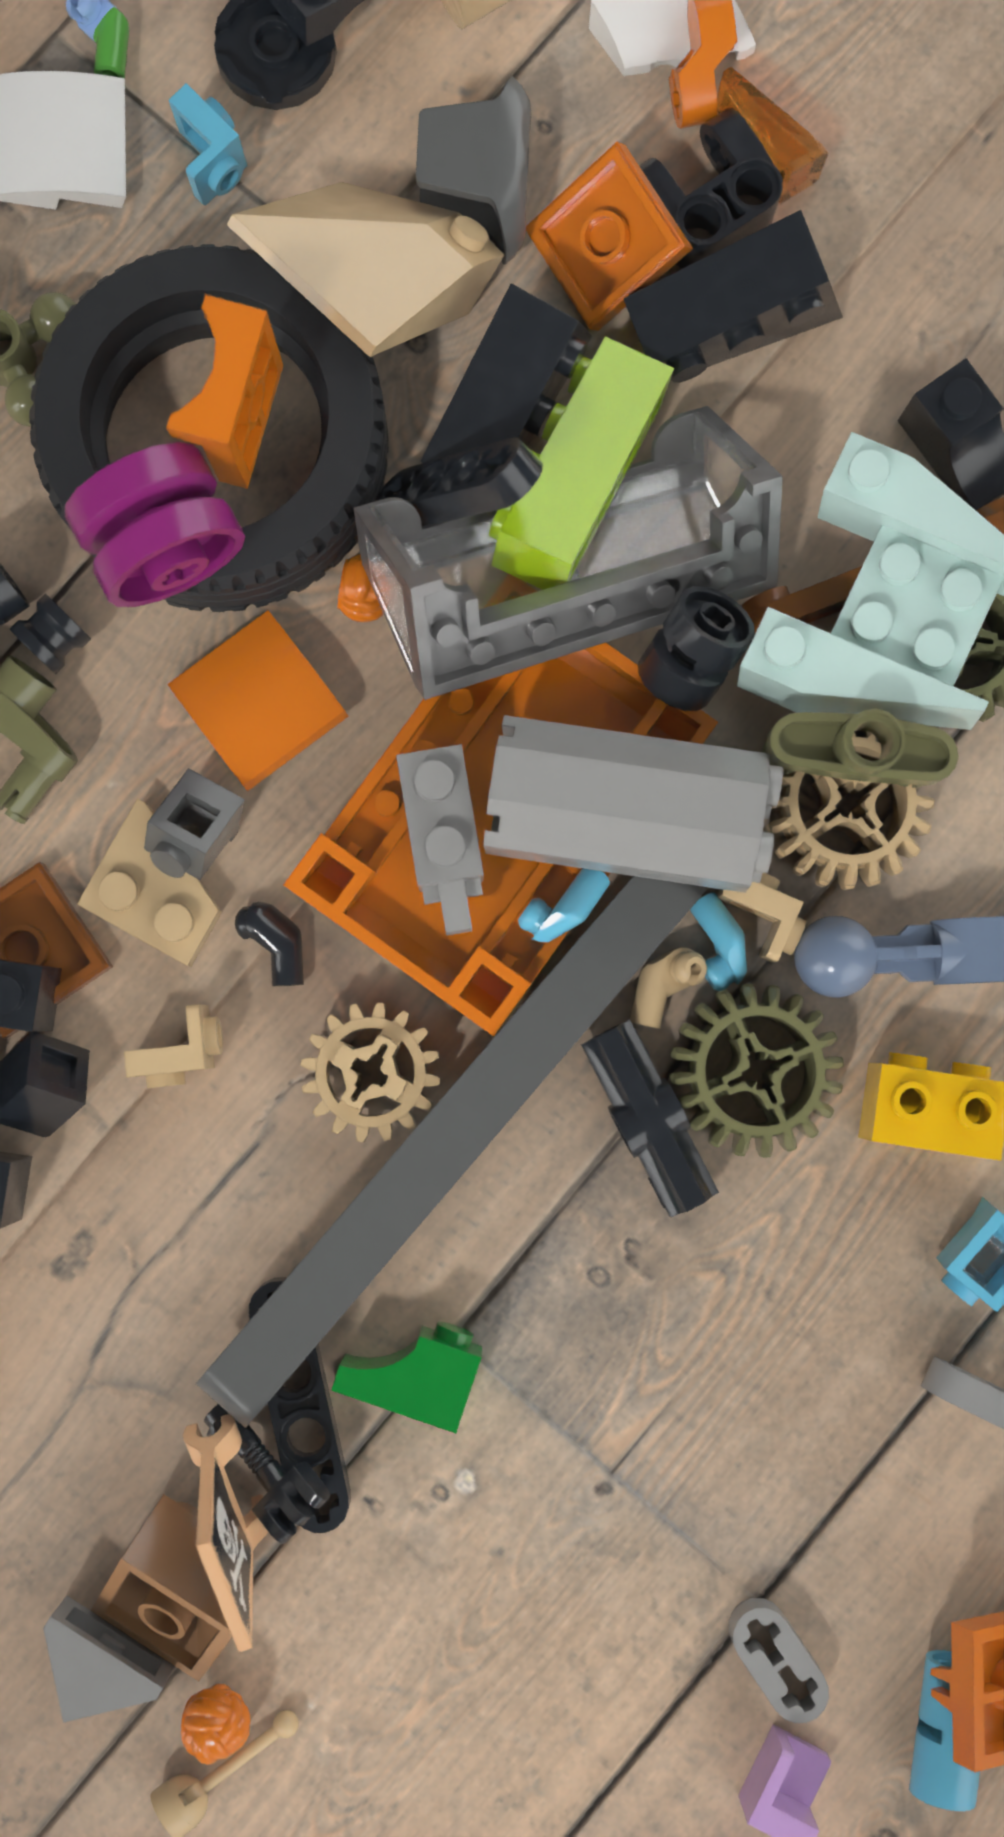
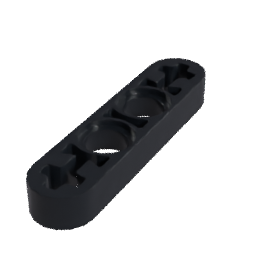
[376,437,543,526]
[249,1277,351,1533]

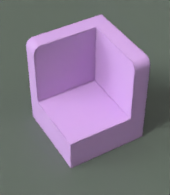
[738,1724,831,1837]

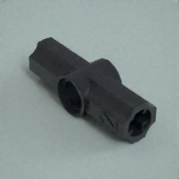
[580,1020,719,1218]

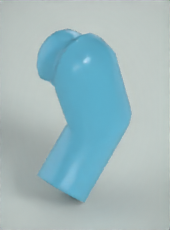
[518,868,610,943]
[690,893,747,991]

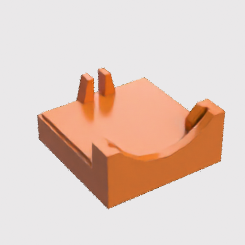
[166,294,283,489]
[931,1611,1004,1772]

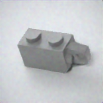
[396,744,484,936]

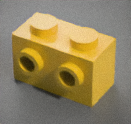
[858,1052,1004,1161]

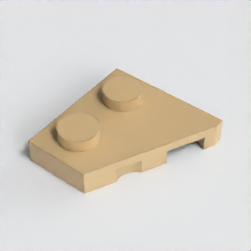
[76,798,222,967]

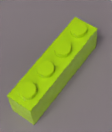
[488,336,674,590]

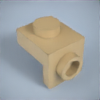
[717,873,806,962]
[124,1004,223,1088]

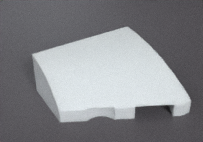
[589,0,756,76]

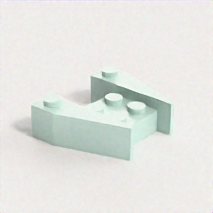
[737,432,1004,730]

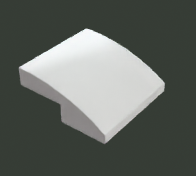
[0,71,126,210]

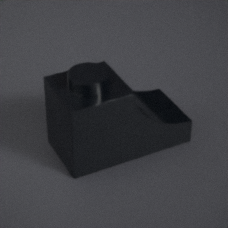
[897,358,1004,510]

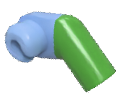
[66,0,130,78]

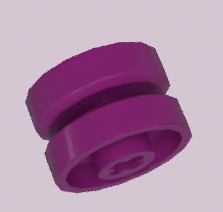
[65,442,245,607]

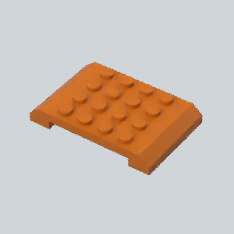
[283,574,718,1036]

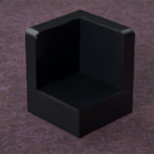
[0,1032,90,1137]

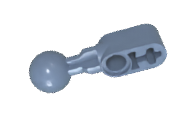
[794,916,1004,998]

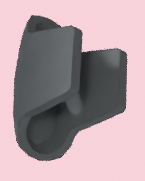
[416,76,531,265]

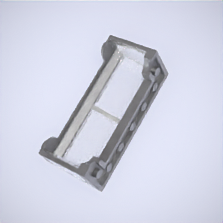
[354,406,783,700]

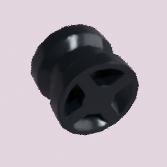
[9,593,91,674]

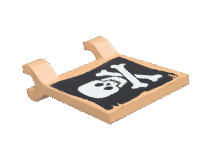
[183,1414,268,1652]

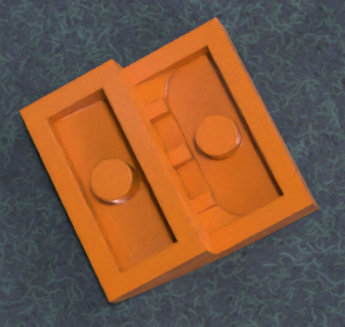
[167,610,349,791]

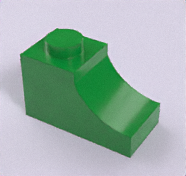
[331,1322,482,1434]

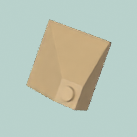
[227,182,505,357]

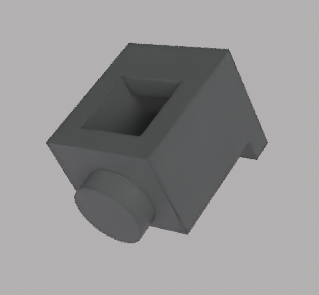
[144,768,245,880]

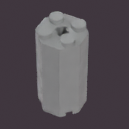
[483,715,783,893]

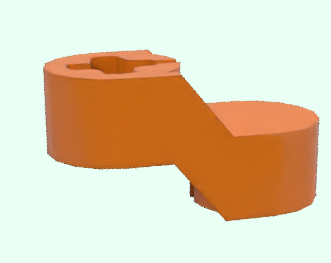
[668,0,737,129]

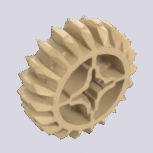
[763,730,935,891]

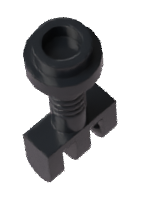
[204,1404,330,1543]

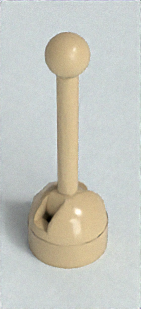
[150,1710,299,1837]

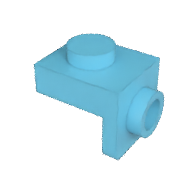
[168,83,247,205]

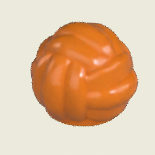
[337,554,399,622]
[181,1683,251,1765]

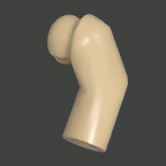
[630,948,707,1029]

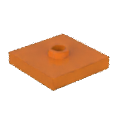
[526,141,693,331]

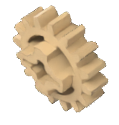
[301,1002,441,1142]

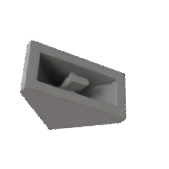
[43,1596,174,1723]

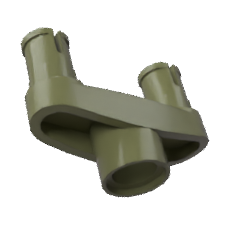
[0,655,78,824]
[762,709,958,788]

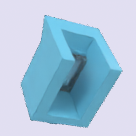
[936,1197,1004,1312]

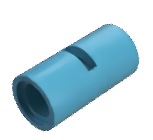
[909,1650,980,1811]

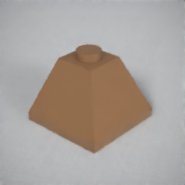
[90,1494,232,1682]

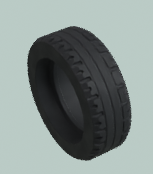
[29,244,389,612]

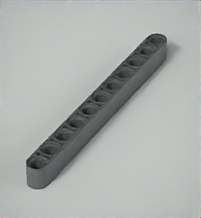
[195,876,707,1428]

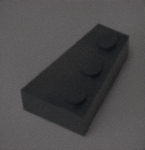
[623,210,843,383]
[421,283,592,463]

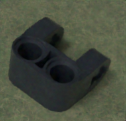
[639,108,783,269]

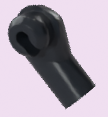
[235,902,304,987]

